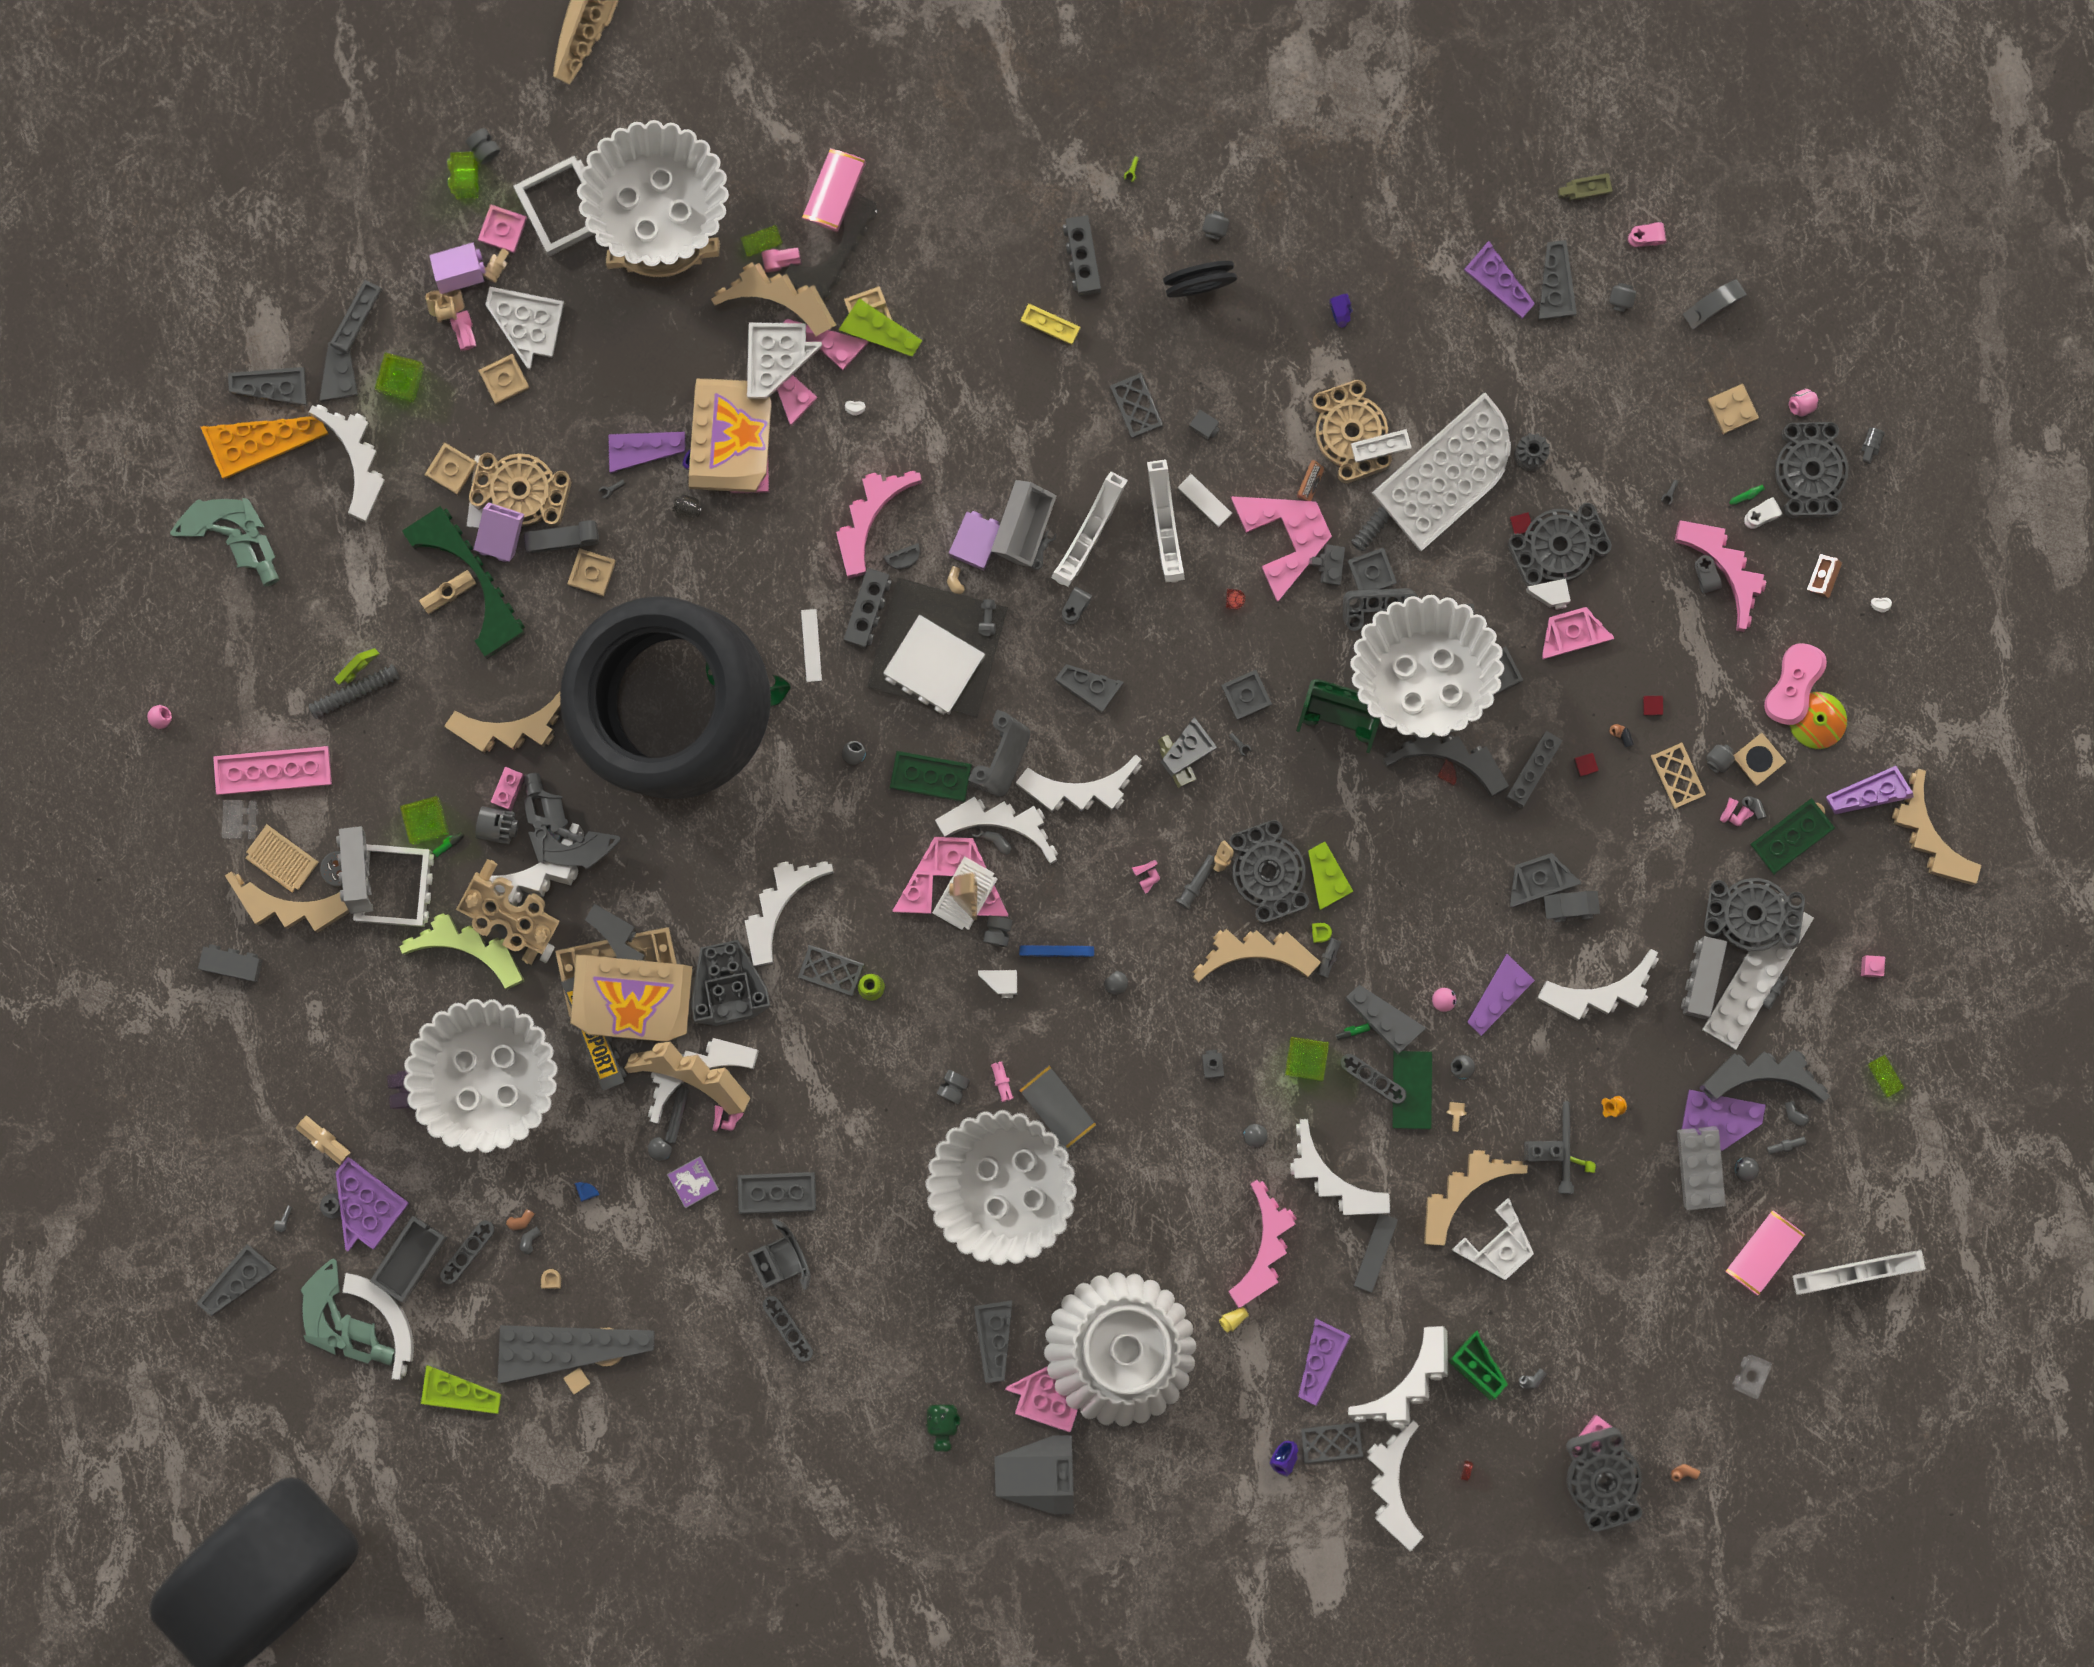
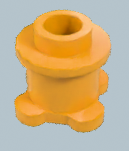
[1601,1096,1627,1117]

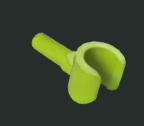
[1124,156,1139,182]
[1570,1157,1596,1173]

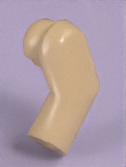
[947,566,965,595]

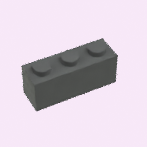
[198,944,263,982]

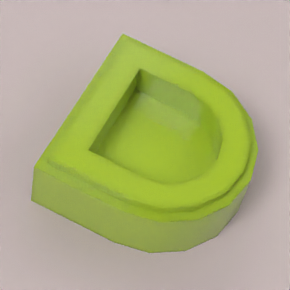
[1312,923,1332,943]

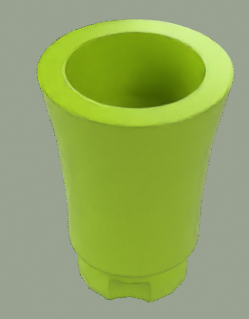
[858,974,885,1001]

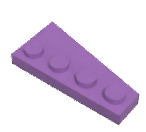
[1299,1318,1351,1406]

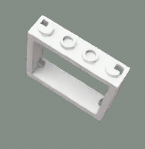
[514,156,595,256]
[353,844,434,927]

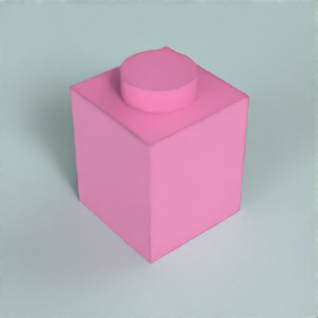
[1861,955,1885,978]

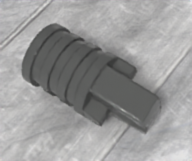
[1861,427,1885,464]

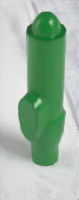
[1729,485,1765,505]

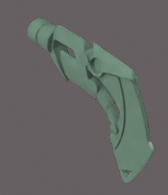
[170,498,279,587]
[301,1259,395,1366]

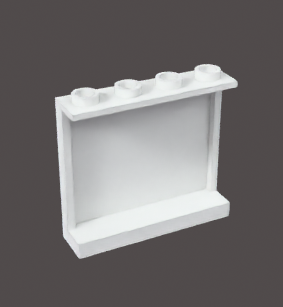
[883,615,985,715]

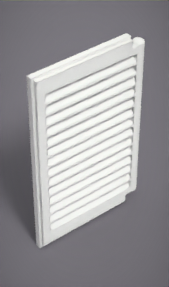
[932,856,998,930]

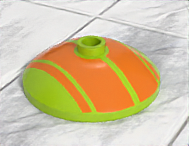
[1790,692,1847,749]

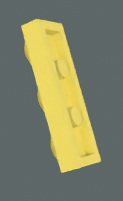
[1021,303,1080,345]

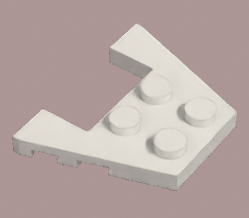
[1452,1198,1534,1280]

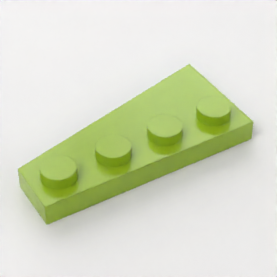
[838,298,923,356]
[421,1365,501,1414]

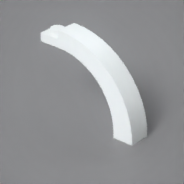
[343,1273,414,1380]

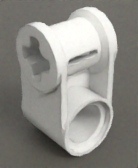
[1744,497,1783,529]

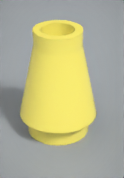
[1219,1306,1249,1333]

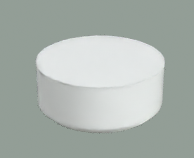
[540,943,555,963]

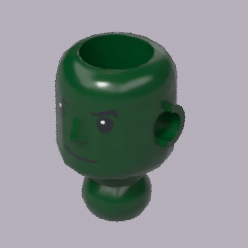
[926,1405,961,1451]

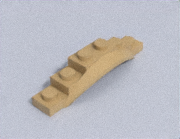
[606,237,720,277]

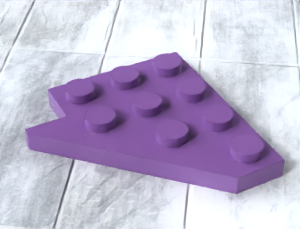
[1681,1090,1766,1151]
[336,1157,409,1251]

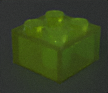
[447,152,479,199]
[374,352,425,402]
[400,796,450,845]
[1284,1037,1329,1082]

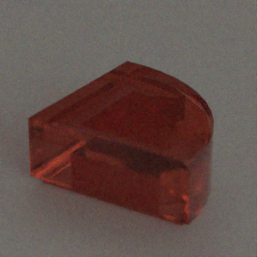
[1437,760,1457,785]

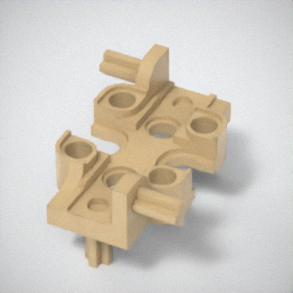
[456,859,560,965]

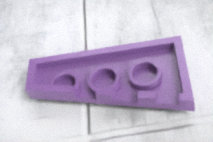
[1464,241,1535,319]
[609,432,686,473]
[1826,766,1914,814]
[1467,954,1535,1036]

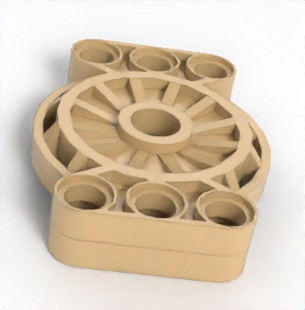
[1312,380,1392,483]
[469,453,571,527]

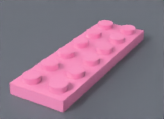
[213,746,332,795]

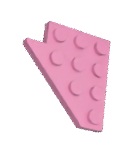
[1006,1366,1078,1432]

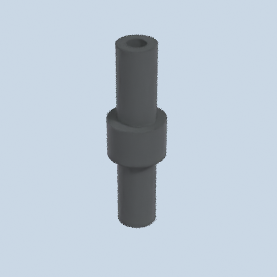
[1767,1137,1806,1154]

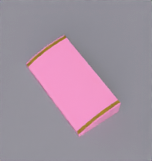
[802,149,866,232]
[1725,1211,1805,1296]

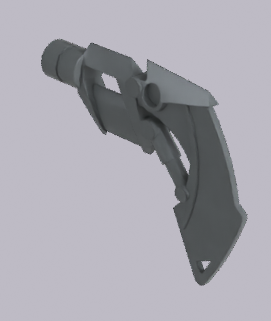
[523,773,621,869]

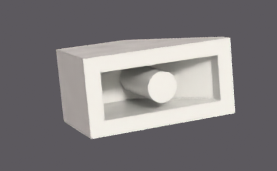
[1526,579,1570,610]
[978,970,1017,998]

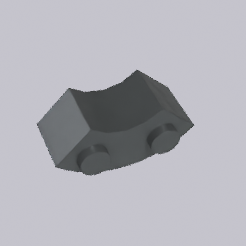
[1544,891,1600,922]

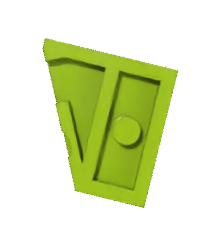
[334,648,379,684]

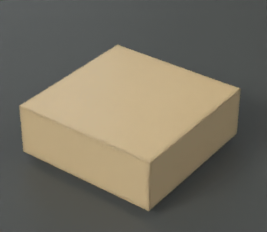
[563,1367,591,1394]

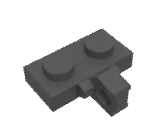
[1309,544,1345,586]

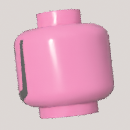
[1789,389,1818,417]

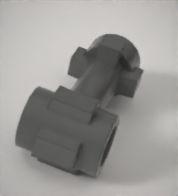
[979,599,996,636]

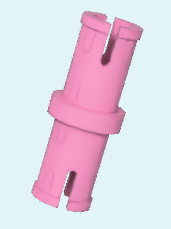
[991,1062,1014,1102]

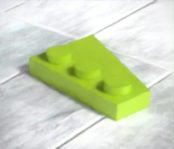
[1308,842,1353,911]

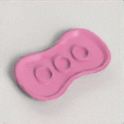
[1764,643,1827,725]

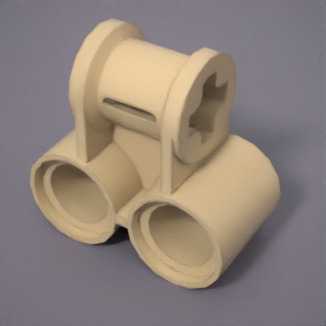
[425,289,464,323]

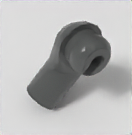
[1742,796,1767,820]

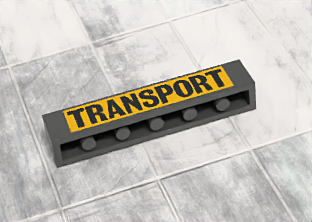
[561,977,627,1091]

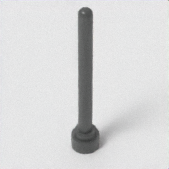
[1558,1101,1574,1194]

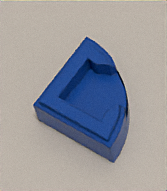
[575,1182,600,1202]

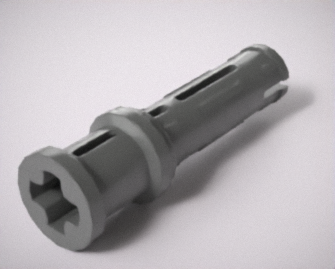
[1175,854,1215,910]

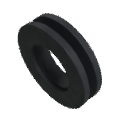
[1163,260,1237,298]

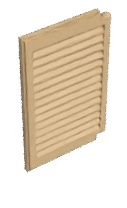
[246,825,319,892]

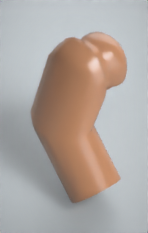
[506,1209,535,1230]
[1671,1464,1700,1482]

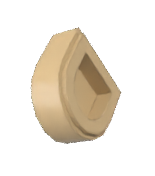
[541,1269,561,1289]

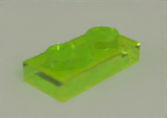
[741,225,783,257]
[1867,1054,1904,1098]

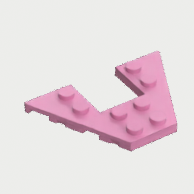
[777,319,868,426]
[1231,497,1332,602]
[893,837,1008,917]

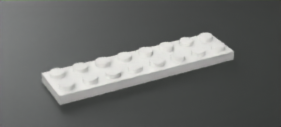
[1702,899,1814,1050]

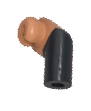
[1609,724,1634,748]

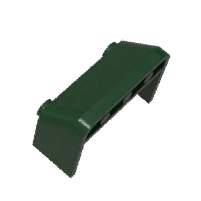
[1296,679,1380,754]

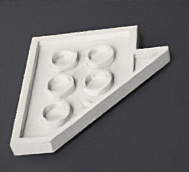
[486,287,564,370]
[747,323,822,399]

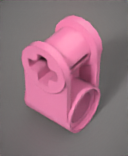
[1628,222,1666,247]

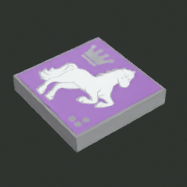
[667,1156,719,1209]

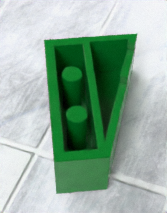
[1448,1331,1508,1401]

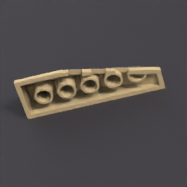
[553,0,618,84]
[949,873,977,920]

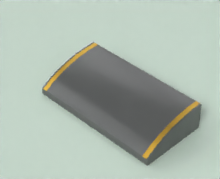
[1019,1065,1097,1150]

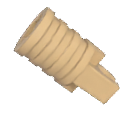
[483,248,509,283]

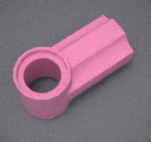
[762,248,801,272]
[450,310,476,351]

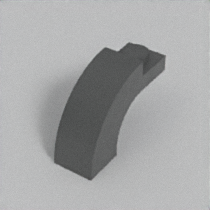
[1683,279,1747,329]

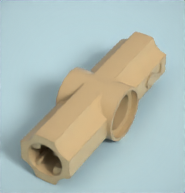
[419,570,477,615]
[296,1116,351,1165]

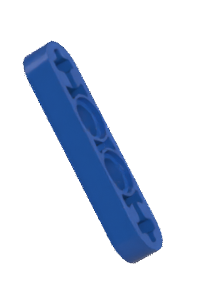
[1019,945,1094,957]

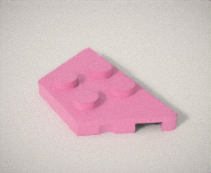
[1542,607,1614,659]

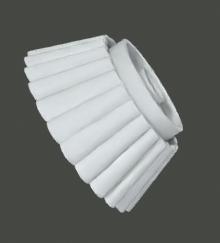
[577,120,729,266]
[1351,595,1504,738]
[404,999,557,1152]
[926,1110,1076,1265]
[1044,1272,1196,1426]

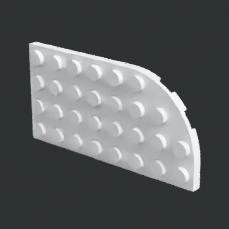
[1372,393,1511,551]

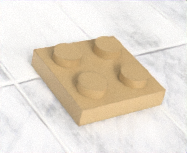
[1707,384,1759,434]

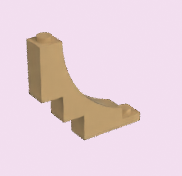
[225,872,349,933]

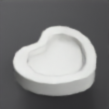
[845,401,865,415]
[1871,598,1892,612]

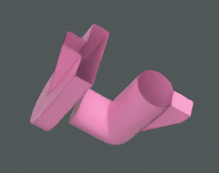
[1720,797,1754,826]
[1132,860,1160,894]
[713,1105,743,1132]

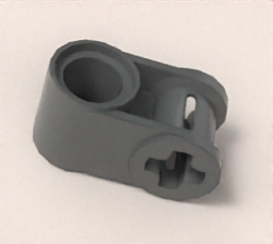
[1695,555,1722,594]
[1062,586,1093,625]

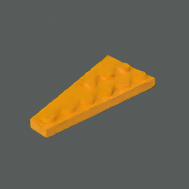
[201,416,328,479]

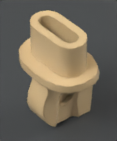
[1213,841,1234,872]
[1446,1102,1467,1132]

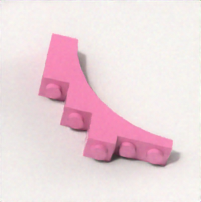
[836,471,922,579]
[1675,520,1766,632]
[1228,1180,1296,1308]

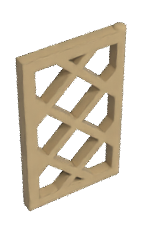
[1651,743,1706,809]

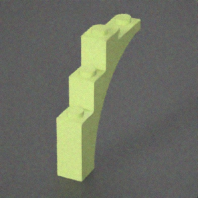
[399,913,524,990]

